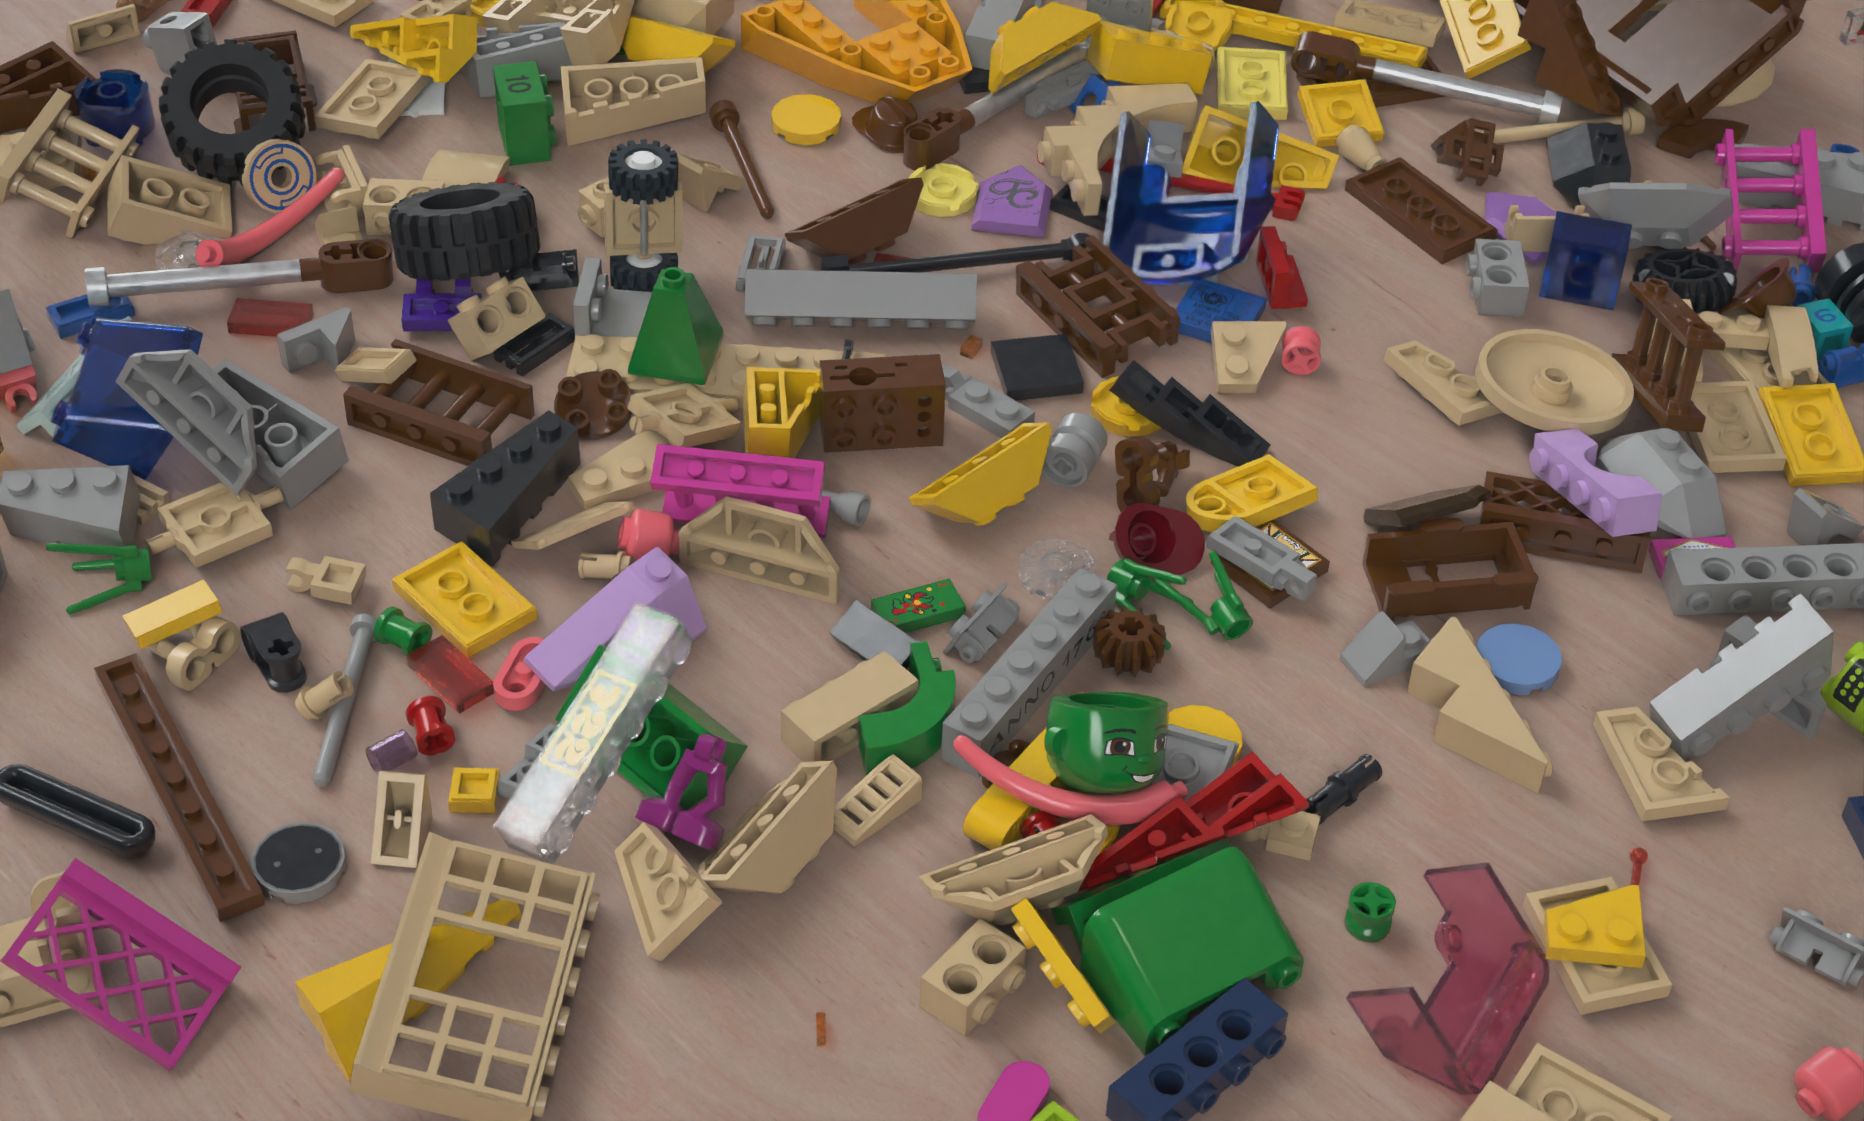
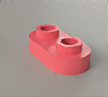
[493,637,546,711]

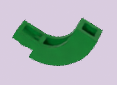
[858,641,956,776]

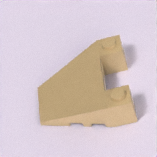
[482,0,635,66]

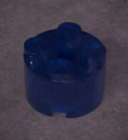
[74,69,155,147]

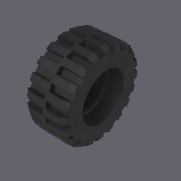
[159,39,306,186]
[388,182,541,281]

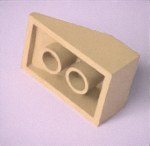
[108,155,232,245]

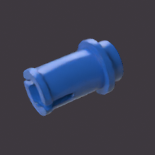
[1789,264,1815,307]

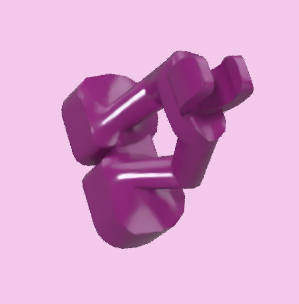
[635,734,727,850]

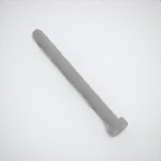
[312,614,377,787]

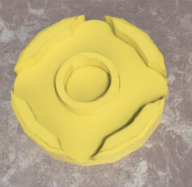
[909,163,979,217]

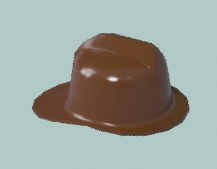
[852,96,918,153]
[1718,258,1796,318]

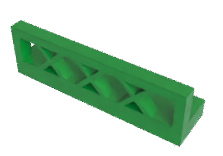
[1050,838,1230,954]

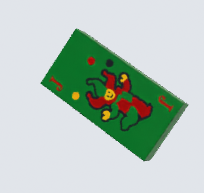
[871,578,966,633]

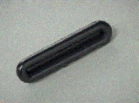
[0,764,156,857]

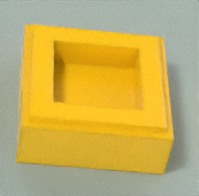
[448,767,500,813]

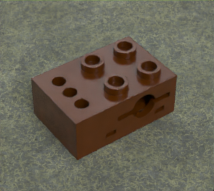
[820,354,946,453]

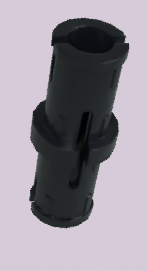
[1303,754,1383,824]

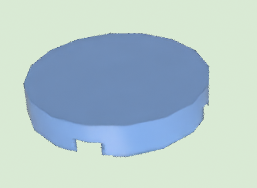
[1476,623,1562,695]

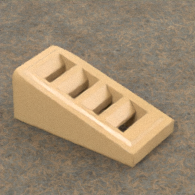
[833,754,922,847]

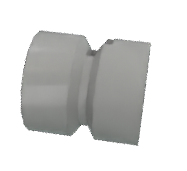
[1042,413,1108,488]

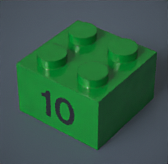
[493,61,556,166]

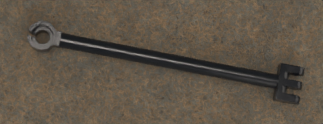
[821,233,1090,273]

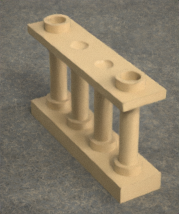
[0,88,140,239]

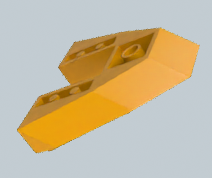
[741,0,973,103]

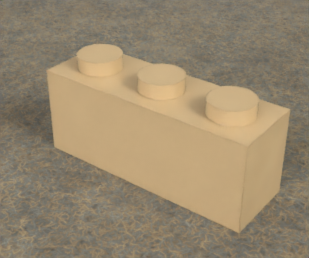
[781,651,919,762]

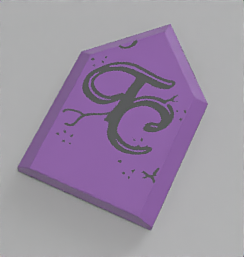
[971,165,1052,238]

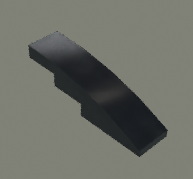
[1109,360,1271,466]

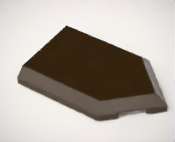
[1363,485,1492,526]

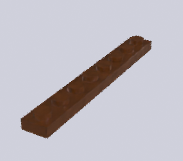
[94,653,265,922]

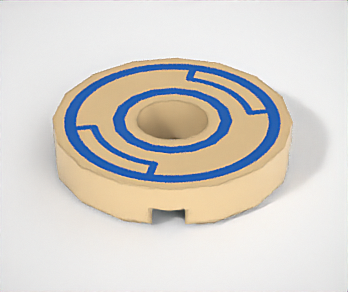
[242,139,316,213]

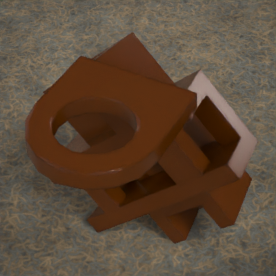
[1431,118,1504,186]

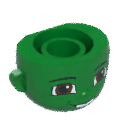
[1044,691,1169,794]

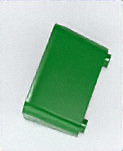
[1080,846,1304,1056]

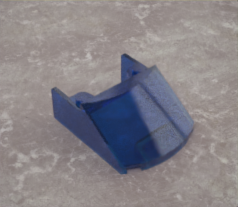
[1103,101,1279,284]

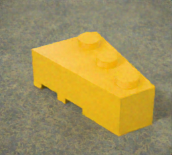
[743,367,820,458]

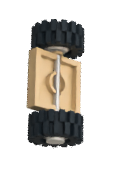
[604,139,683,292]

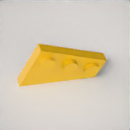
[1011,898,1116,1034]

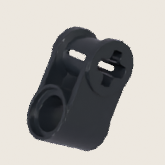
[240,612,307,693]

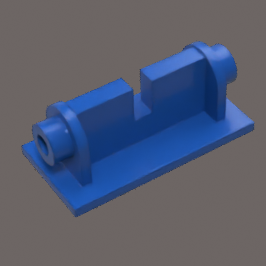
[1817,343,1864,388]

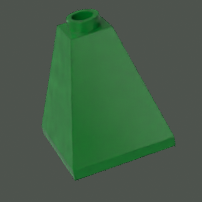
[628,267,724,385]

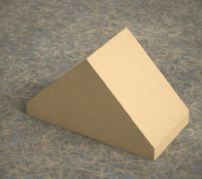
[371,770,433,868]

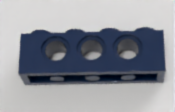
[1106,978,1288,1121]

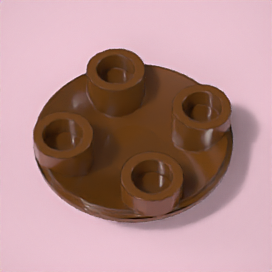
[554,369,632,439]

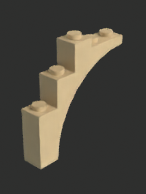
[1038,83,1198,216]

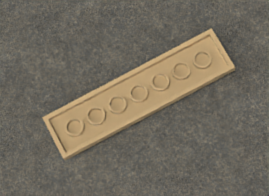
[566,334,885,408]

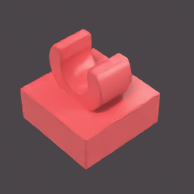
[0,365,37,413]

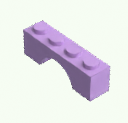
[1529,429,1662,537]

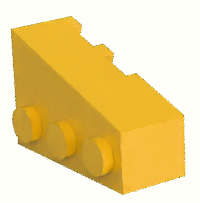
[1086,20,1213,95]

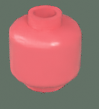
[617,508,680,562]
[1794,1047,1864,1121]

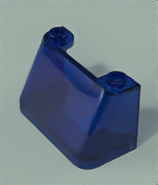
[50,317,203,480]

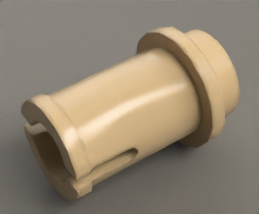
[578,551,634,580]
[295,671,354,720]

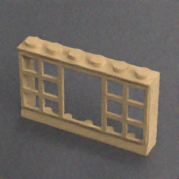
[349,832,600,1121]

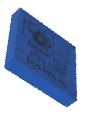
[1176,277,1267,343]

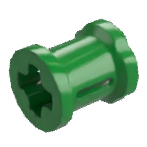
[373,606,433,659]

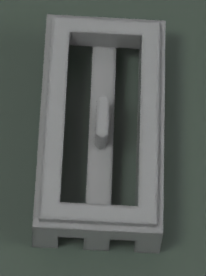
[736,234,786,291]

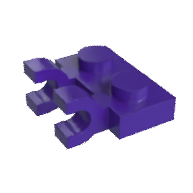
[401,277,482,332]

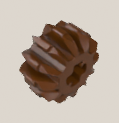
[1093,606,1166,678]

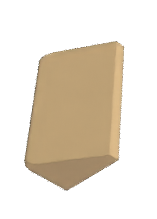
[66,4,141,54]

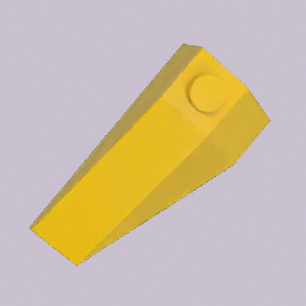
[1182,105,1340,190]

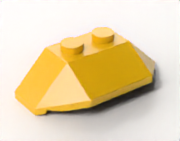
[988,1,1102,94]
[622,14,736,74]
[908,422,1052,526]

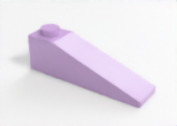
[523,546,707,691]

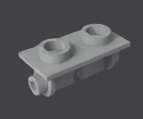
[943,582,1020,663]
[1768,906,1864,988]

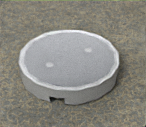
[250,822,347,904]

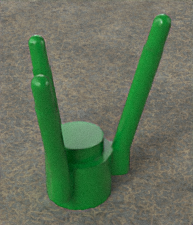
[46,543,152,614]
[1155,550,1253,640]
[1107,558,1194,650]

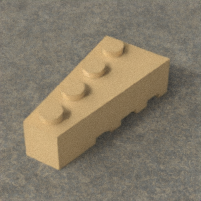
[560,57,706,147]

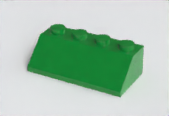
[555,644,748,810]

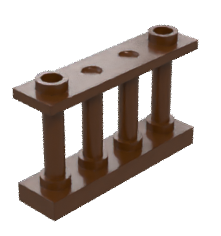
[1612,278,1726,432]
[343,339,535,466]

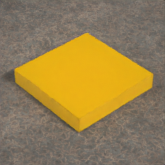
[1297,79,1385,148]

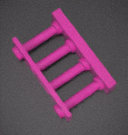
[1715,129,1827,273]
[650,444,831,538]

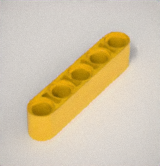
[962,692,1084,850]

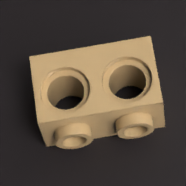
[363,178,445,236]
[447,276,546,360]
[919,918,1027,1037]

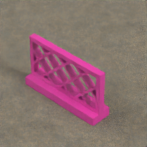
[0,857,241,1071]

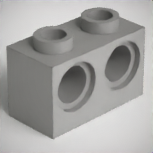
[1466,239,1530,317]

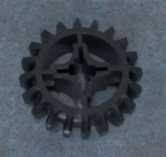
[1632,247,1738,314]

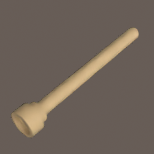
[1481,107,1645,144]

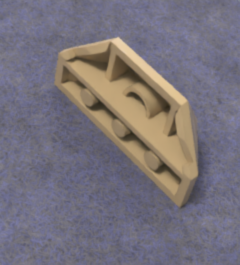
[678,496,840,605]
[698,761,837,894]
[918,814,1108,925]

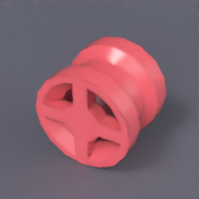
[1282,326,1321,375]

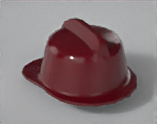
[1109,503,1205,575]

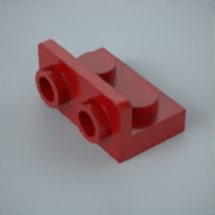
[1256,226,1308,309]

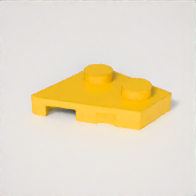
[1543,885,1646,968]

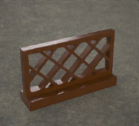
[1479,471,1651,573]

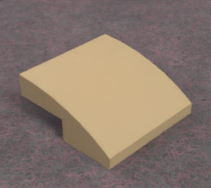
[422,149,510,188]

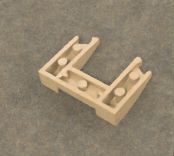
[1651,299,1819,388]

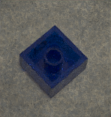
[1539,211,1632,311]

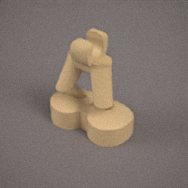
[145,616,241,691]

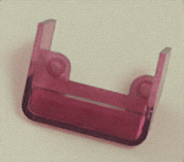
[1346,862,1550,1095]

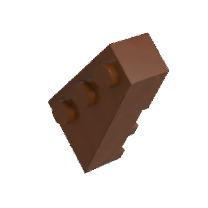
[0,41,99,133]

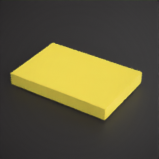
[1216,47,1288,120]

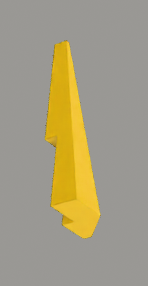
[350,14,478,83]
[295,899,521,1081]

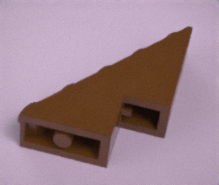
[1517,0,1623,117]

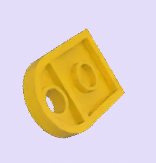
[1186,454,1318,532]

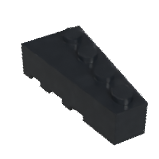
[430,410,580,567]

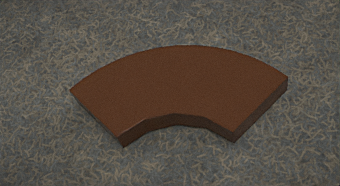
[1657,119,1749,159]

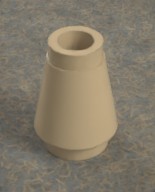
[1336,125,1386,171]

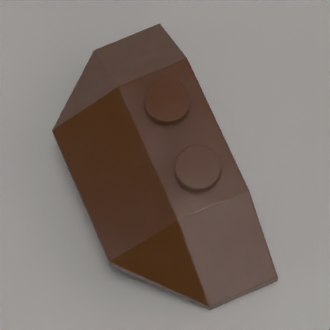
[785,177,924,265]

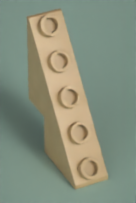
[1407,616,1552,794]

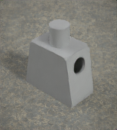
[143,12,217,76]

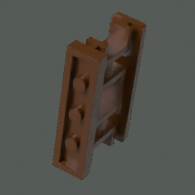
[1016,235,1180,378]

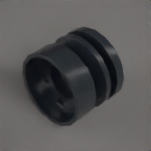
[1814,243,1864,344]

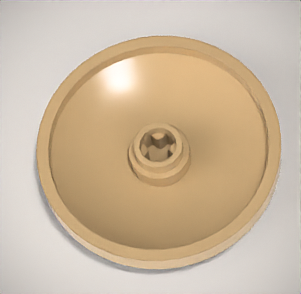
[1475,329,1634,435]

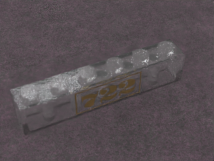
[493,602,693,864]

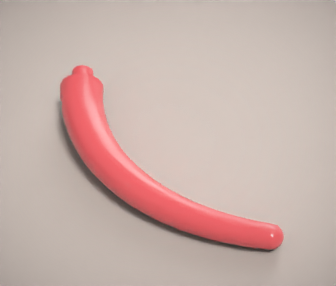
[195,168,344,267]
[953,735,1188,825]

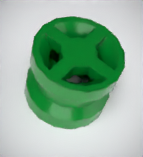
[1344,882,1396,942]

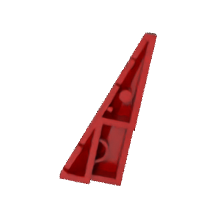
[1078,751,1309,891]

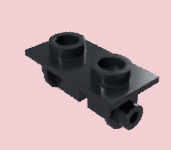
[498,249,579,291]

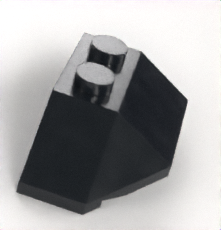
[1546,122,1631,206]

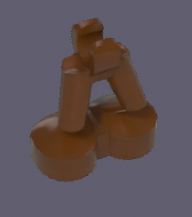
[1115,436,1190,512]

